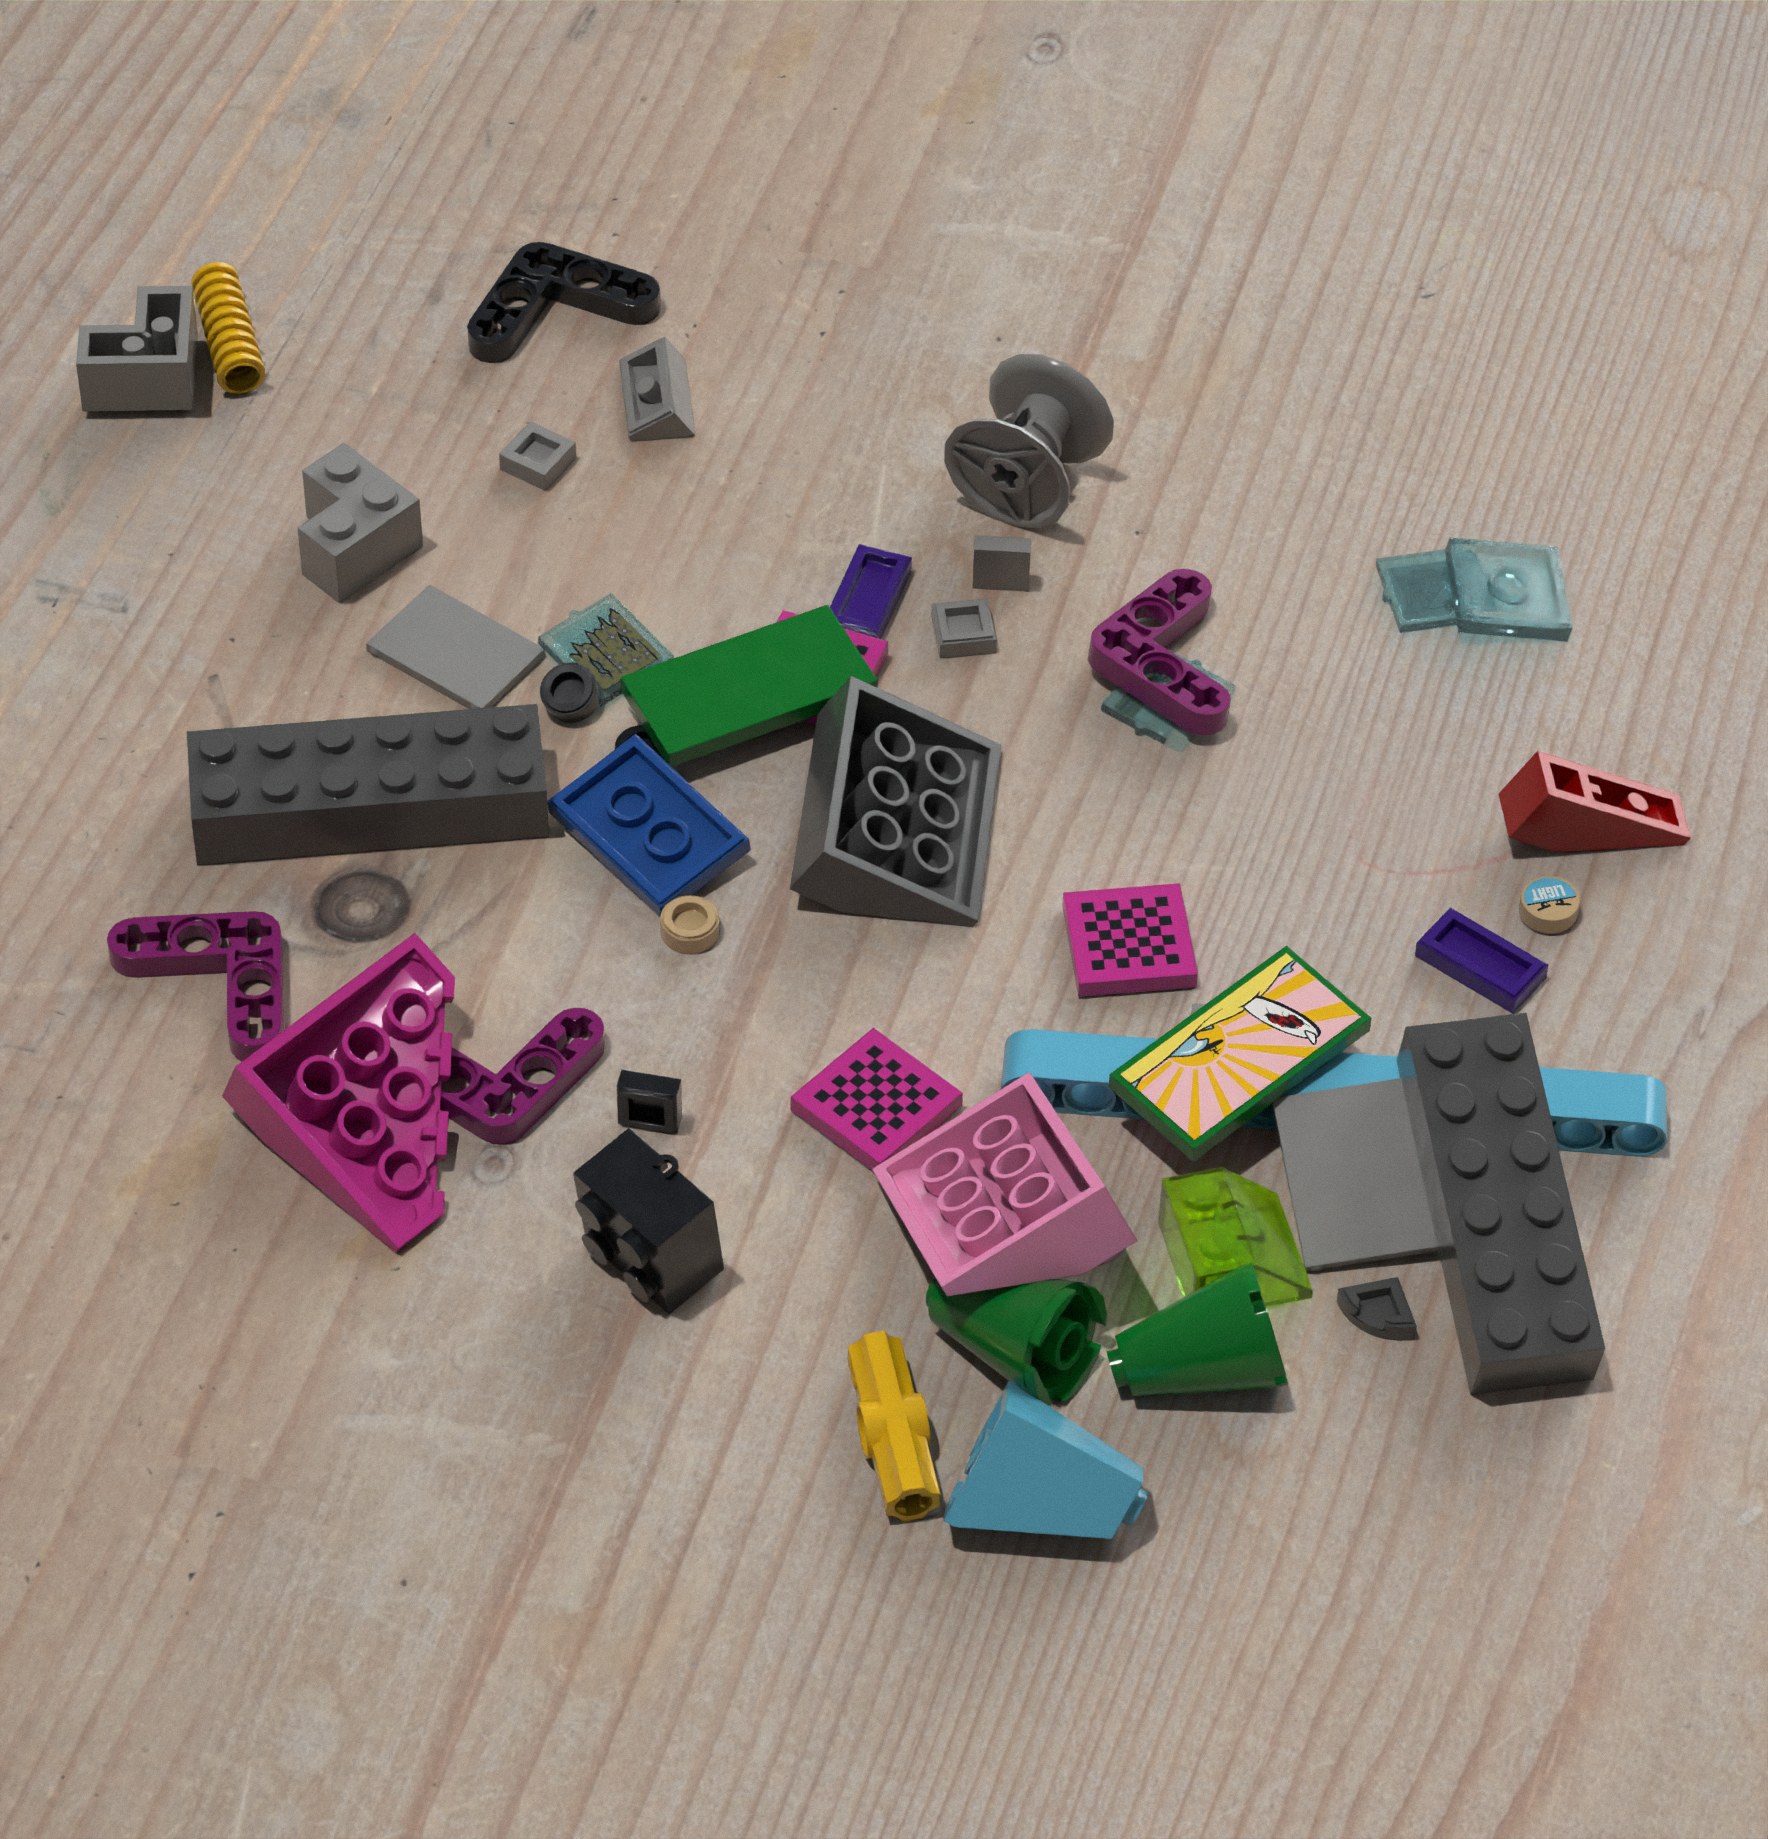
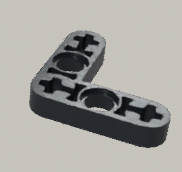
[467,242,661,363]

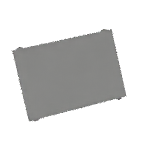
[366,584,545,709]

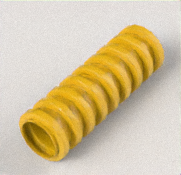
[191,262,266,394]

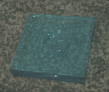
[1445,537,1573,642]

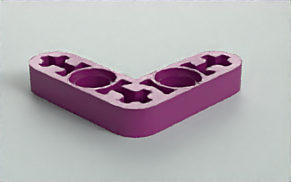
[1088,568,1231,736]
[107,911,284,1062]
[440,1008,605,1145]

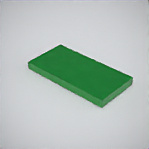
[620,604,878,767]

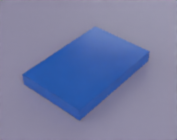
[547,734,751,917]

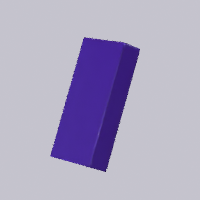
[830,544,912,639]
[1415,907,1549,1014]

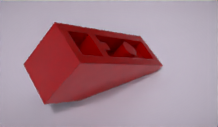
[1498,751,1691,852]

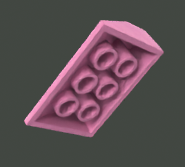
[872,1072,1138,1296]

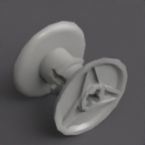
[944,354,1114,528]

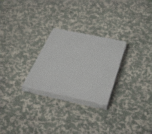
[1272,1078,1438,1272]

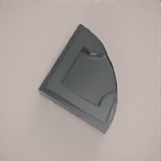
[1336,1277,1417,1341]

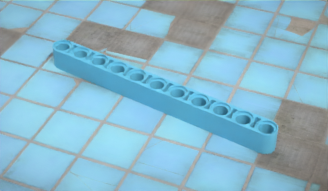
[1001,1029,1667,1156]

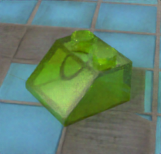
[1158,1167,1313,1307]

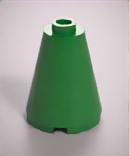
[1106,1262,1289,1397]
[926,1277,1107,1406]

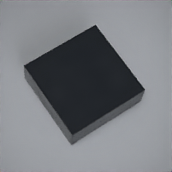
[617,1069,682,1133]

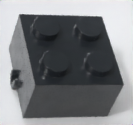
[573,1128,724,1314]

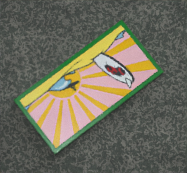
[1109,945,1372,1162]

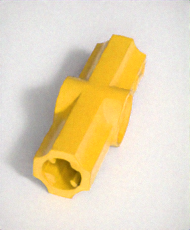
[847,1331,941,1522]

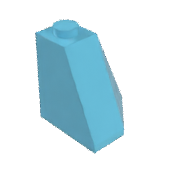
[944,1381,1148,1539]

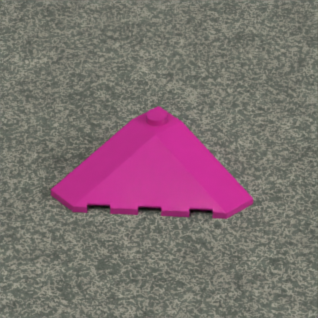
[222,933,455,1253]

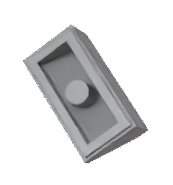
[619,337,695,441]

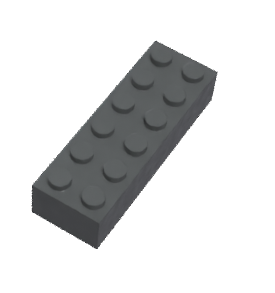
[187,704,549,866]
[1396,1013,1605,1395]

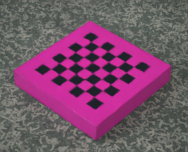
[1062,883,1198,997]
[790,1028,963,1172]

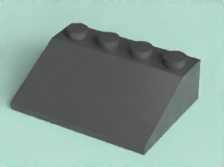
[790,676,1001,927]

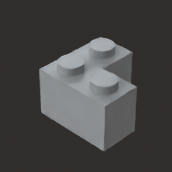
[76,286,198,411]
[298,443,423,604]

